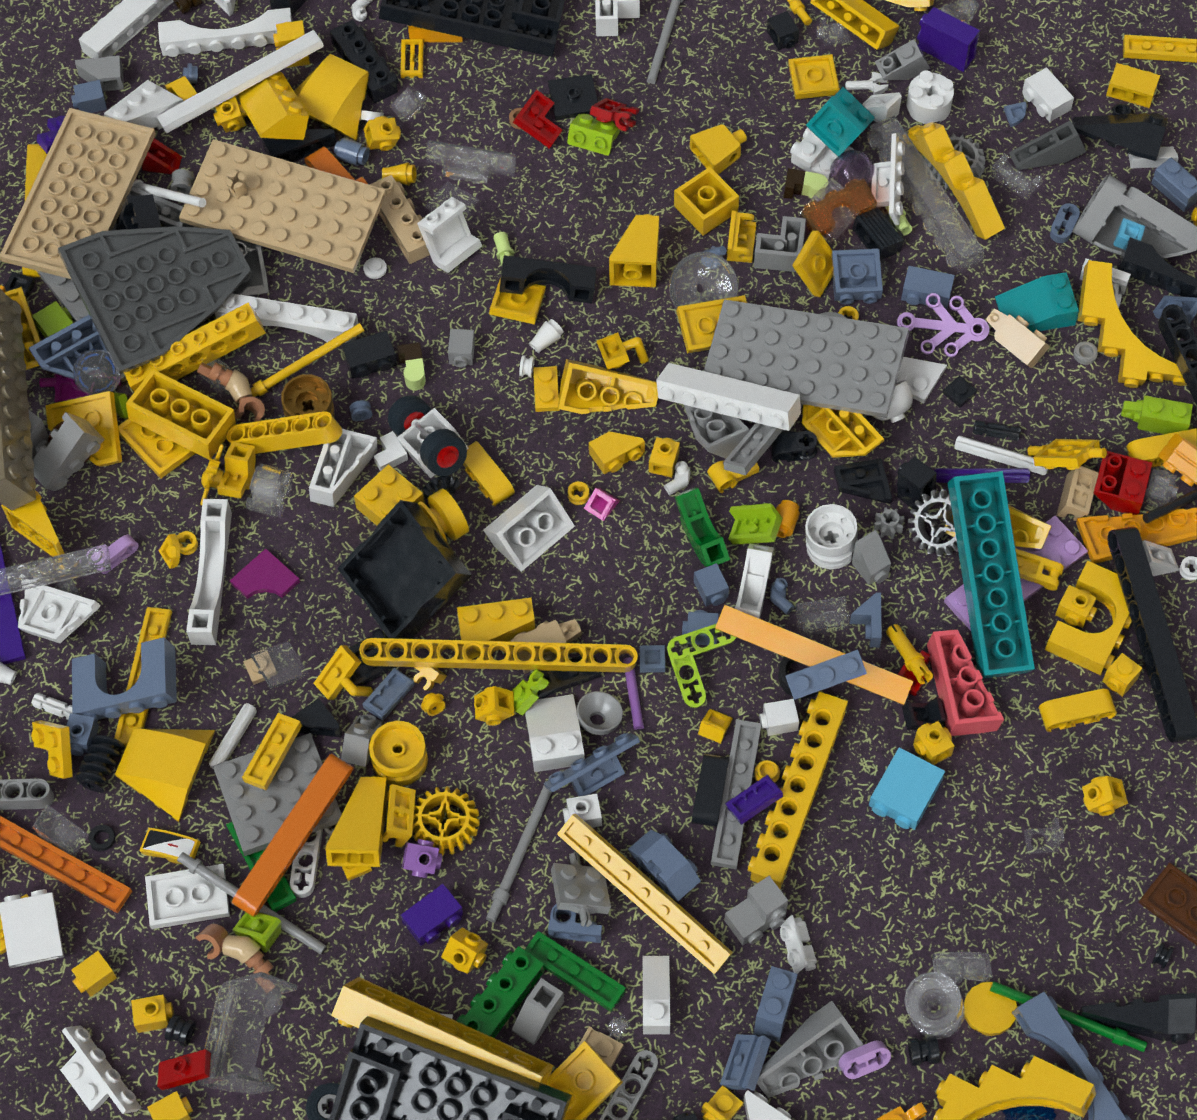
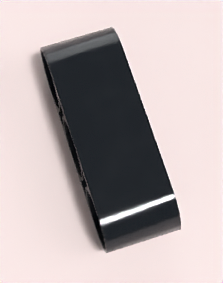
[692,753,730,828]

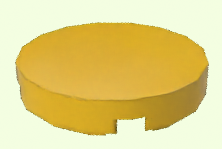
[963,982,1017,1036]

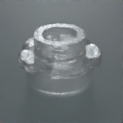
[607,1014,631,1041]

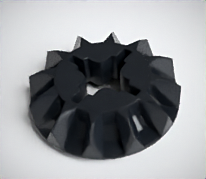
[422,475,461,498]

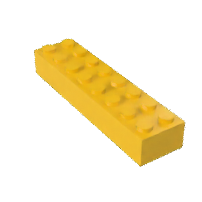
[331,977,554,1085]

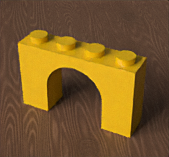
[1045,561,1132,675]

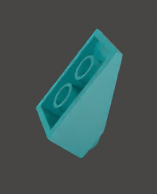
[995,272,1079,332]

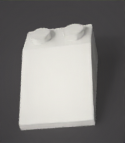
[525,694,585,772]

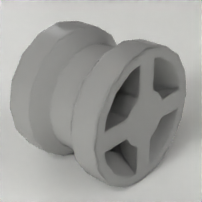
[170,169,195,195]

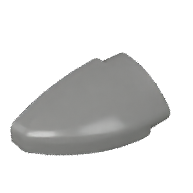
[1072,174,1197,259]

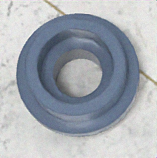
[183,63,198,84]

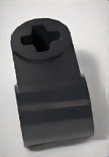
[771,431,817,463]

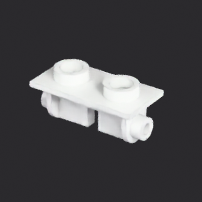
[780,915,817,974]

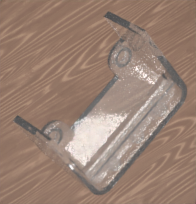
[198,972,297,1095]

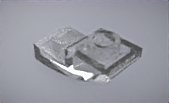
[932,952,993,983]

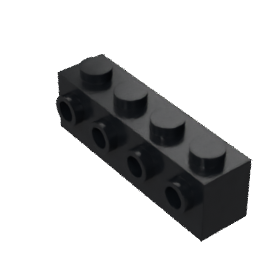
[330,20,399,104]

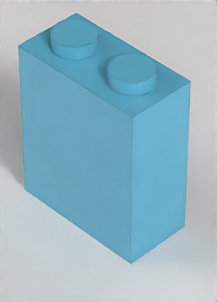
[869,747,945,830]

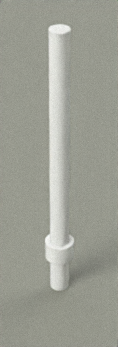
[133,179,206,208]

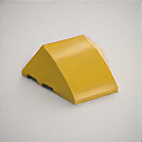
[294,54,369,141]
[115,728,215,822]

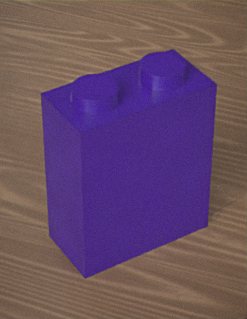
[917,7,980,72]

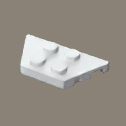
[18,579,100,643]

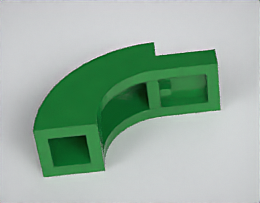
[674,487,730,567]

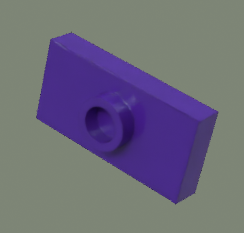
[725,775,783,825]

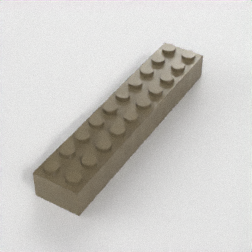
[0,289,36,511]

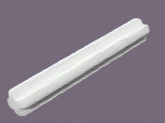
[955,436,1048,475]

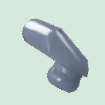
[770,578,795,615]

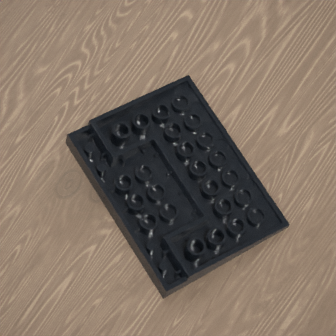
[329,1016,572,1120]

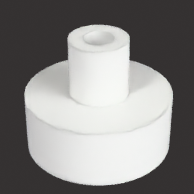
[361,110,384,122]

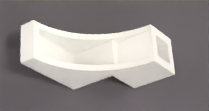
[735,543,774,618]

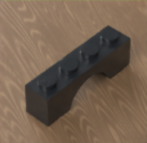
[499,255,596,304]

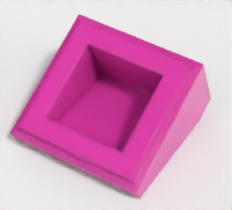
[584,488,620,521]

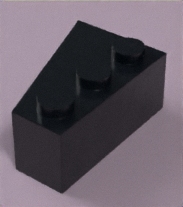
[116,195,161,230]

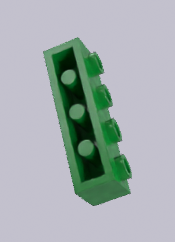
[457,946,545,1038]

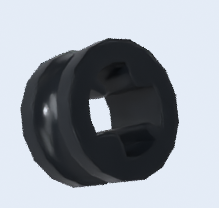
[1152,942,1174,969]

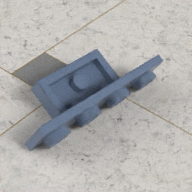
[544,733,640,797]

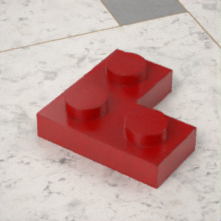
[513,89,562,149]

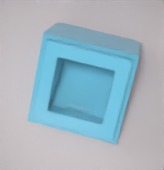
[1113,218,1145,249]

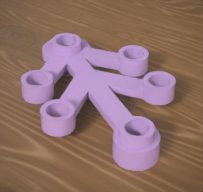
[897,293,989,357]

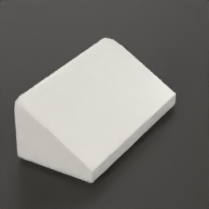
[1128,146,1178,168]

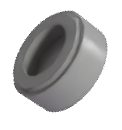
[1073,341,1098,365]

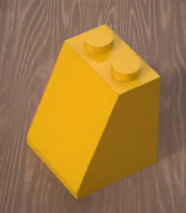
[609,214,659,287]

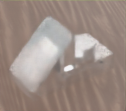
[32,805,89,856]

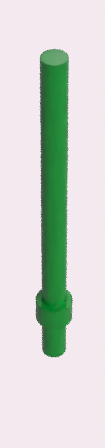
[990,981,1147,1052]

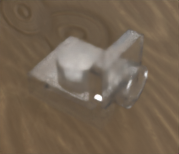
[816,17,850,46]

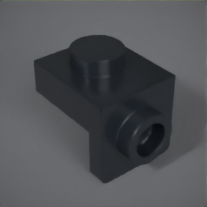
[902,698,946,730]

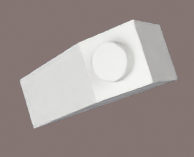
[643,956,670,1034]

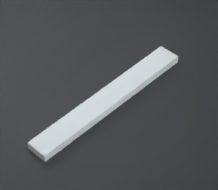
[156,30,324,133]

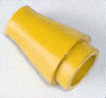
[382,162,417,185]

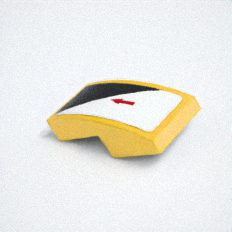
[139,828,201,864]

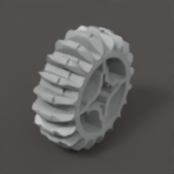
[923,133,986,190]
[908,489,958,556]

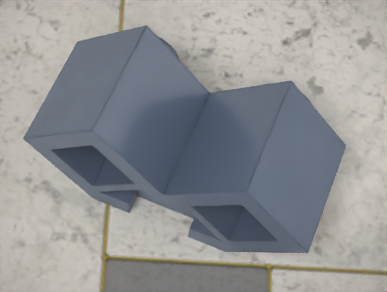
[628,830,701,901]

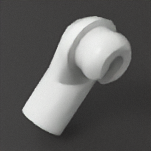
[351,0,372,21]
[664,461,691,495]

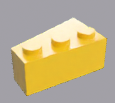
[457,598,535,660]

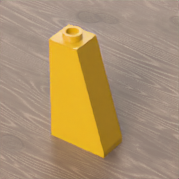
[325,776,388,867]

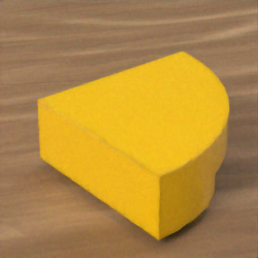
[158,534,180,569]

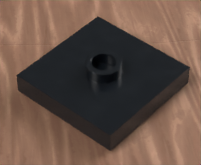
[548,74,598,120]

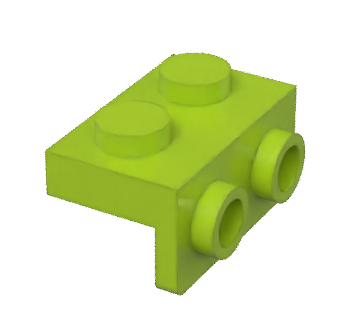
[567,114,620,156]
[728,503,783,545]

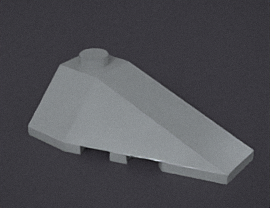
[684,405,749,459]
[757,1001,864,1098]

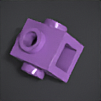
[401,839,442,878]

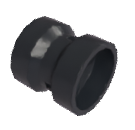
[908,1036,940,1066]

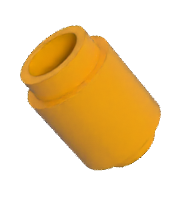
[776,500,800,538]

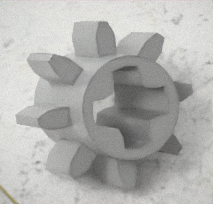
[874,507,904,539]

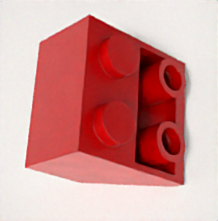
[1093,451,1152,515]

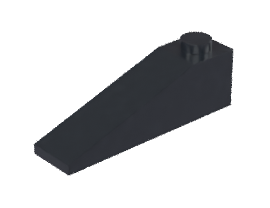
[1078,993,1196,1045]

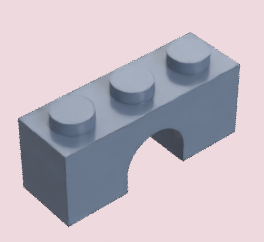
[785,650,867,700]

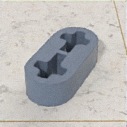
[1050,203,1080,243]

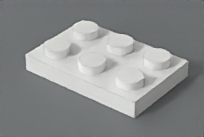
[145,864,230,929]

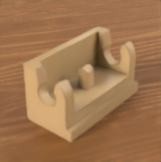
[1056,466,1098,521]

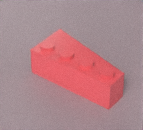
[927,630,1004,736]

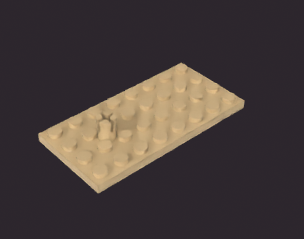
[0,108,156,279]
[179,139,386,273]

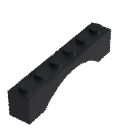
[1117,237,1197,298]

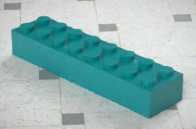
[948,471,1035,679]

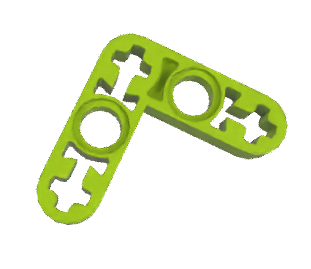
[667,623,737,708]

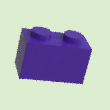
[401,884,463,946]

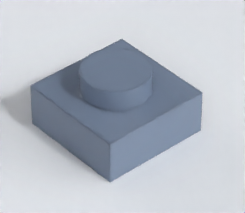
[640,645,665,673]

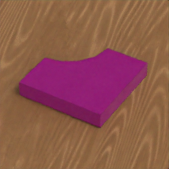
[230,549,300,599]

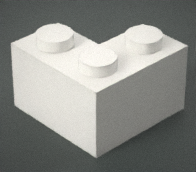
[595,0,640,36]

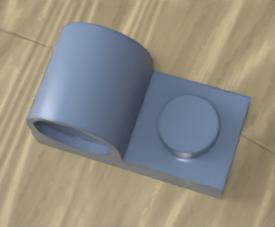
[548,904,602,943]

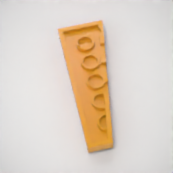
[1076,508,1197,564]

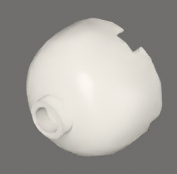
[873,380,913,423]

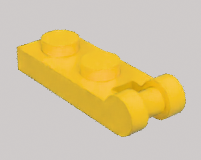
[1015,548,1064,591]

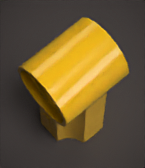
[707,461,759,493]

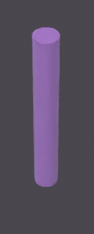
[623,657,644,730]

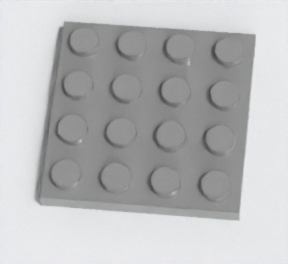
[213,733,342,856]

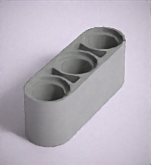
[0,779,54,810]

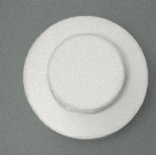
[363,257,387,279]

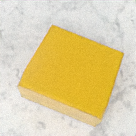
[698,709,733,744]

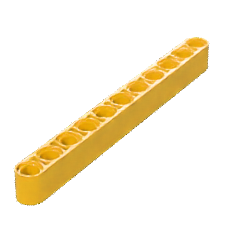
[359,638,638,673]

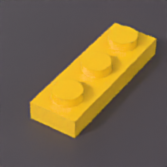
[242,713,302,790]

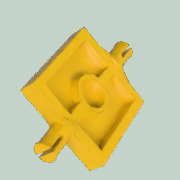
[1027,439,1107,470]

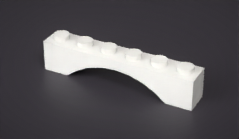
[158,8,292,57]
[215,294,358,343]
[186,499,232,645]

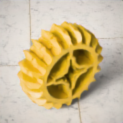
[413,786,480,856]

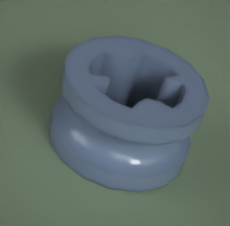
[349,400,372,422]

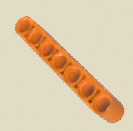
[231,753,354,917]

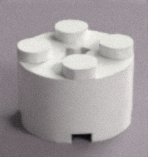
[906,70,954,124]

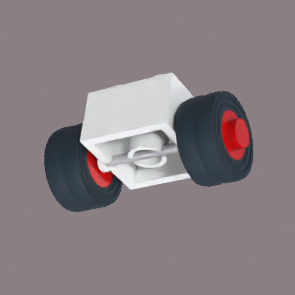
[388,395,468,478]

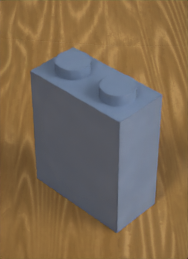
[754,966,798,1042]

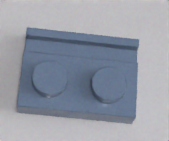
[720,1034,771,1091]

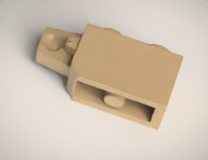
[986,309,1050,368]
[511,619,582,674]

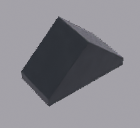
[291,698,342,738]

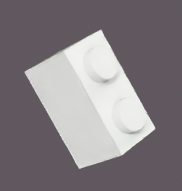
[1022,67,1074,122]

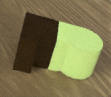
[783,168,828,200]
[397,342,426,390]

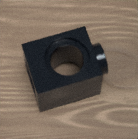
[767,11,799,50]

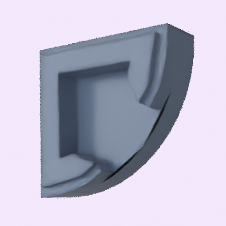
[1004,101,1027,127]

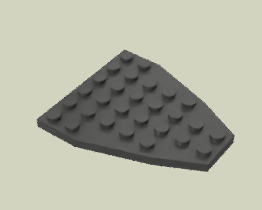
[58,226,251,375]

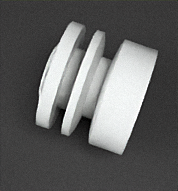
[805,504,858,570]

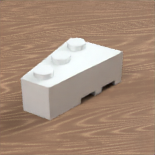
[104,80,183,129]

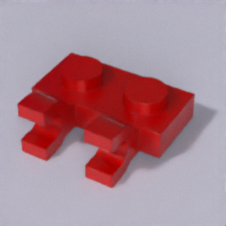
[589,98,639,132]

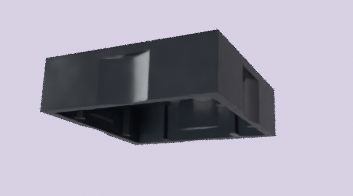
[337,500,472,639]

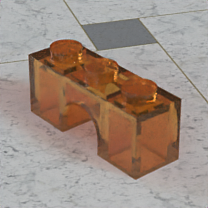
[801,178,877,236]

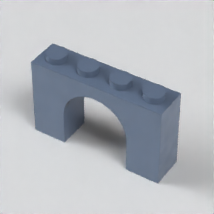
[72,638,177,721]

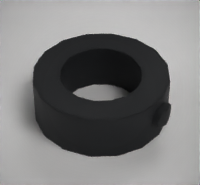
[89,825,115,851]

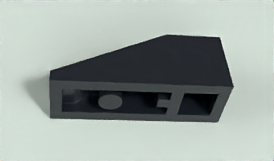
[262,129,336,162]

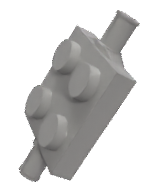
[551,853,611,927]

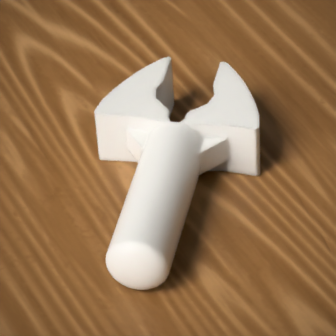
[845,72,888,95]

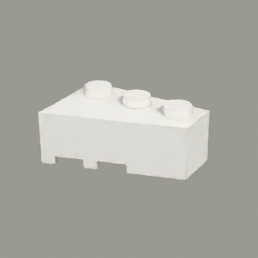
[309,429,377,507]

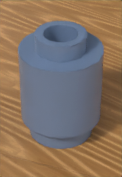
[334,138,370,166]

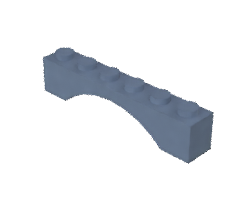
[1012,992,1131,1120]

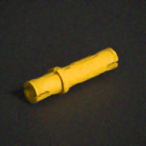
[886,624,933,684]

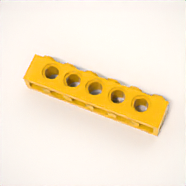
[124,302,266,392]

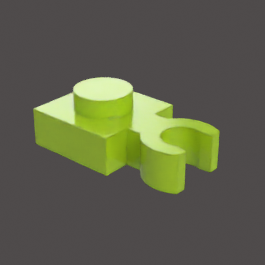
[512,669,549,716]

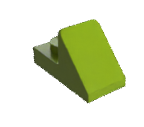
[232,912,281,953]

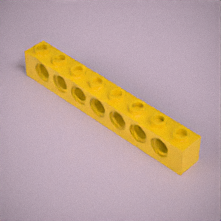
[747,691,848,889]

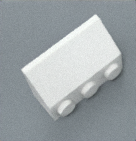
[484,485,575,572]

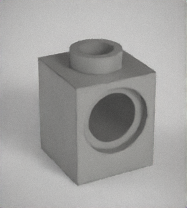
[448,329,475,368]

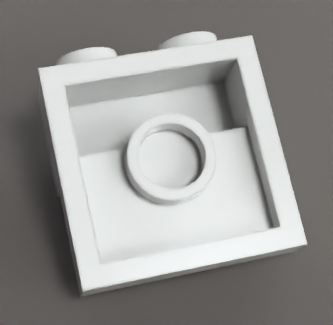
[790,127,854,184]

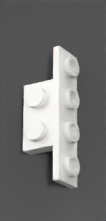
[871,133,905,225]
[61,1026,142,1114]

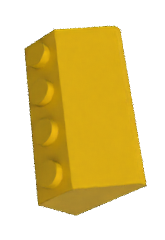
[236,71,309,140]

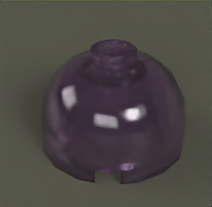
[829,150,875,197]

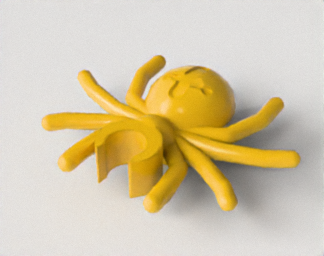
[200,444,224,505]

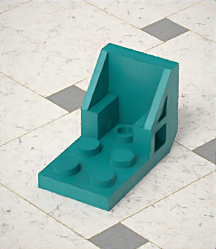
[806,87,875,157]

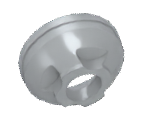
[576,691,623,735]

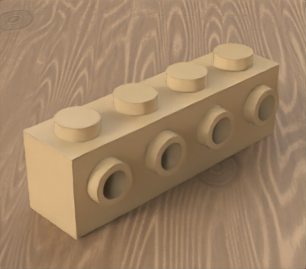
[370,175,430,264]

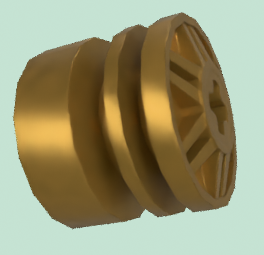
[281,374,334,417]

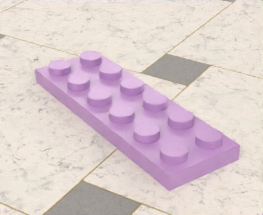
[944,515,1088,631]

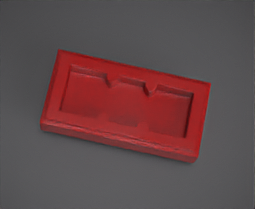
[157,1049,211,1091]

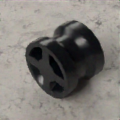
[165,1014,196,1047]

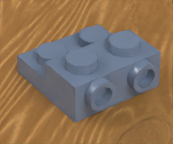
[832,249,883,305]

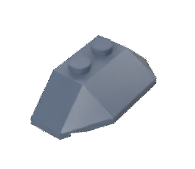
[29,315,108,380]

